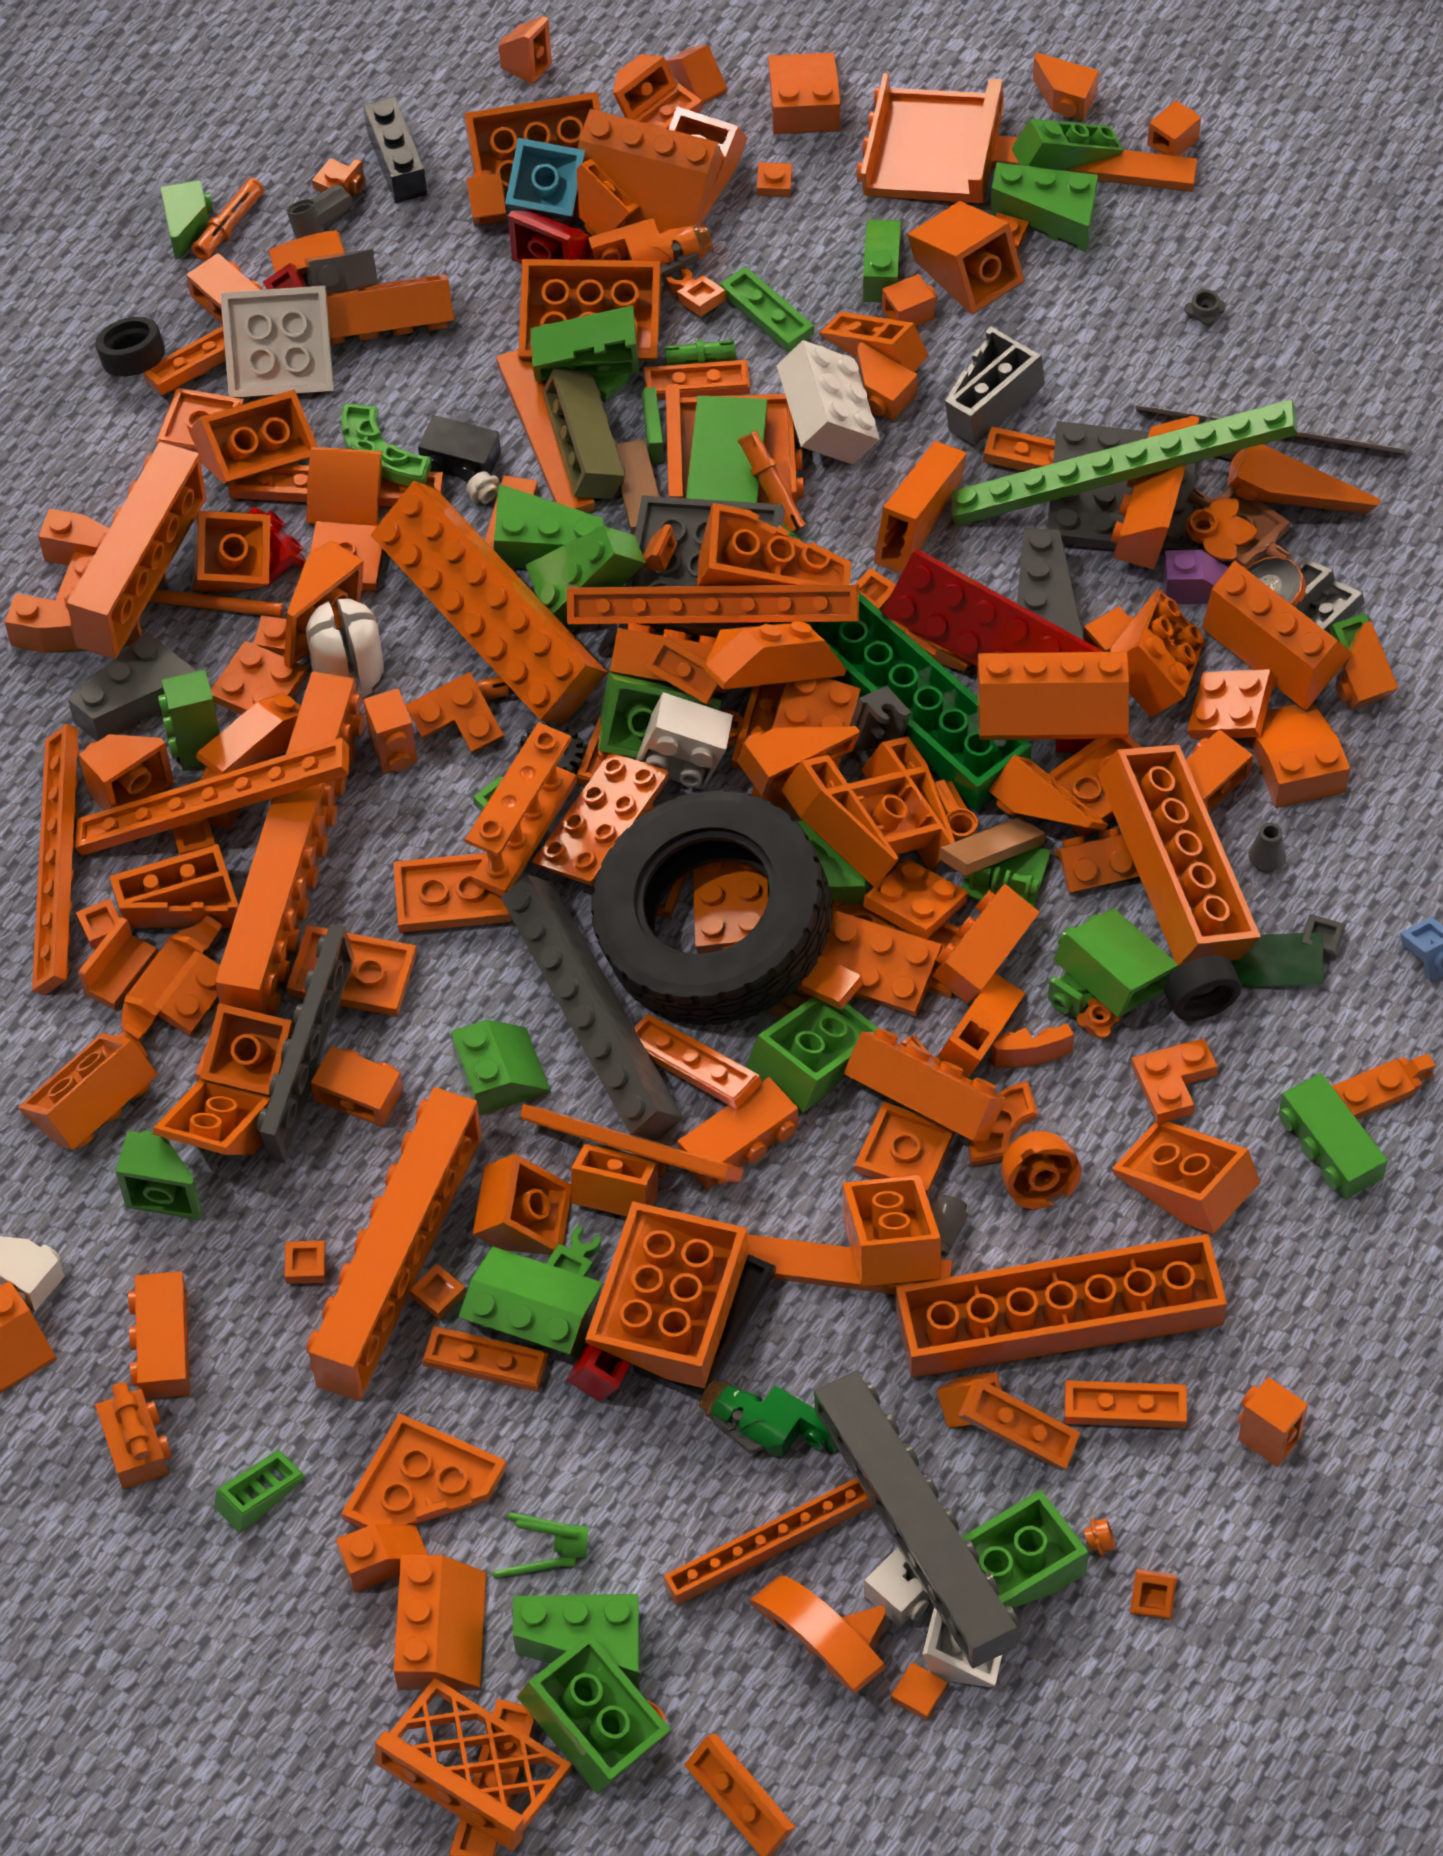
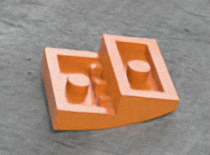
[306,447,382,526]

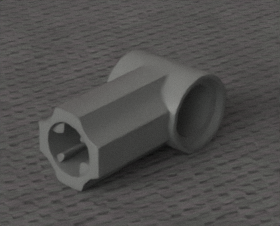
[286,184,354,239]

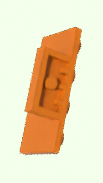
[533,753,670,886]

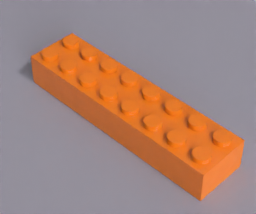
[370,481,608,727]
[306,1087,482,1402]
[895,1234,1227,1378]

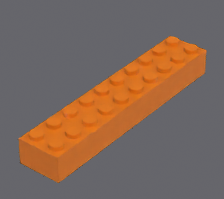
[215,671,365,1016]

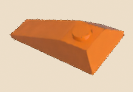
[1227,444,1381,514]
[697,503,851,586]

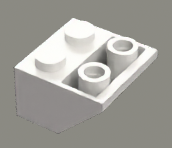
[636,692,733,790]

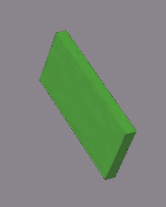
[686,395,768,503]

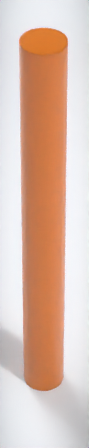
[149,589,284,618]

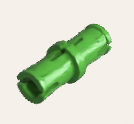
[665,339,736,365]

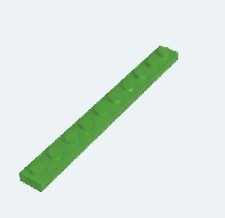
[952,399,1298,526]

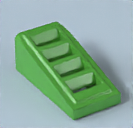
[215,1449,305,1533]

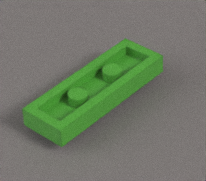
[720,266,814,352]

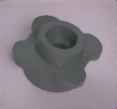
[1184,289,1226,325]

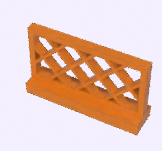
[375,1678,572,1852]

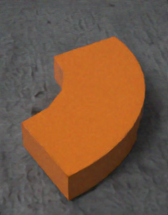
[969,1081,1037,1167]

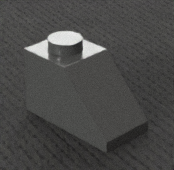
[305,249,378,294]

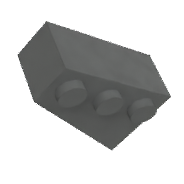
[945,326,1045,446]
[68,632,197,741]

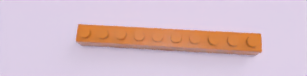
[664,1478,873,1606]

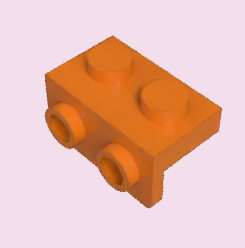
[1054,827,1139,893]

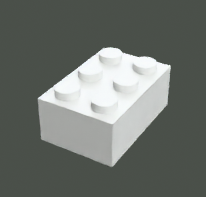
[777,340,880,464]

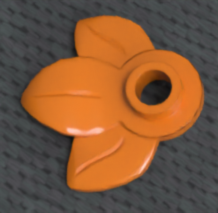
[1185,498,1258,561]

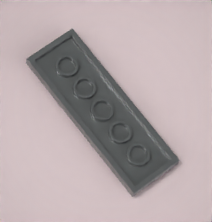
[257,923,355,1163]

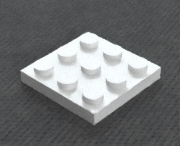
[220,286,334,397]

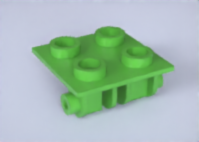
[962,847,1051,907]

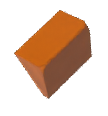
[642,524,677,573]
[1130,1569,1177,1619]

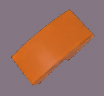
[268,230,345,275]
[991,1023,1075,1068]

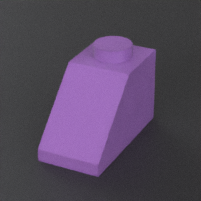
[1162,550,1229,604]

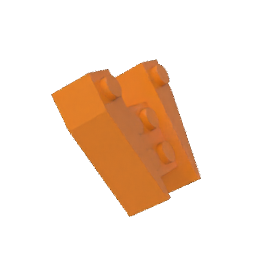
[4,508,166,653]
[781,736,955,887]

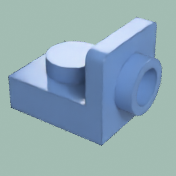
[1400,916,1443,981]

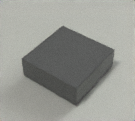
[1302,914,1346,961]

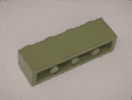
[542,368,625,499]

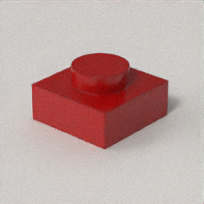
[263,263,307,289]

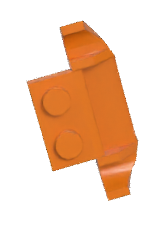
[121,915,223,1041]

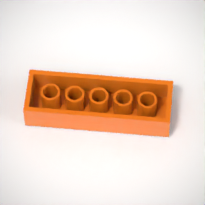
[65,442,207,659]
[1097,744,1261,967]

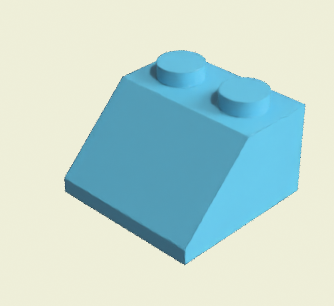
[505,138,585,219]

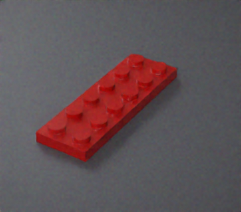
[881,548,1104,666]

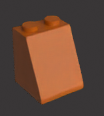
[907,201,1025,314]

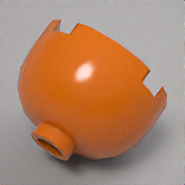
[1001,1130,1082,1210]

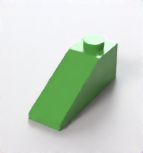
[863,219,901,303]

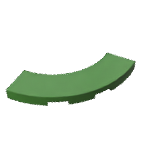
[341,403,431,486]

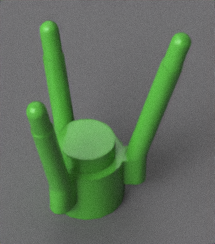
[492,1512,588,1579]

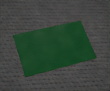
[1230,932,1324,987]

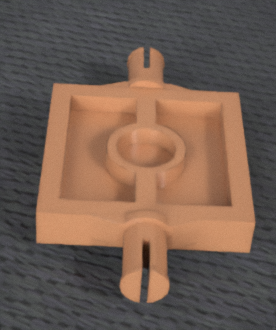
[1188,488,1291,569]

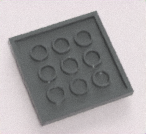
[1047,421,1195,556]
[619,496,785,636]

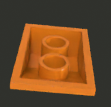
[768,52,840,134]
[669,107,748,222]
[284,540,364,668]
[1248,703,1350,808]
[153,1079,271,1155]
[1112,1121,1260,1234]

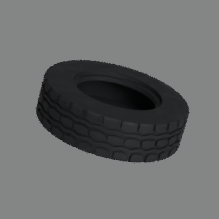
[591,790,833,1026]

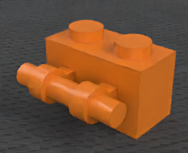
[571,1144,667,1216]
[95,1382,172,1490]

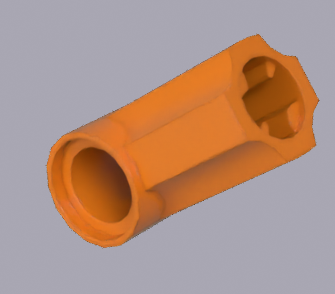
[934,779,978,842]

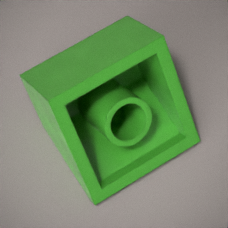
[451,1020,550,1115]
[115,1130,203,1220]

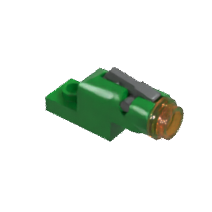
[699,1380,838,1457]

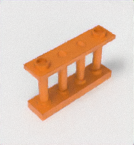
[465,722,577,896]

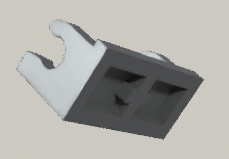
[850,686,912,766]

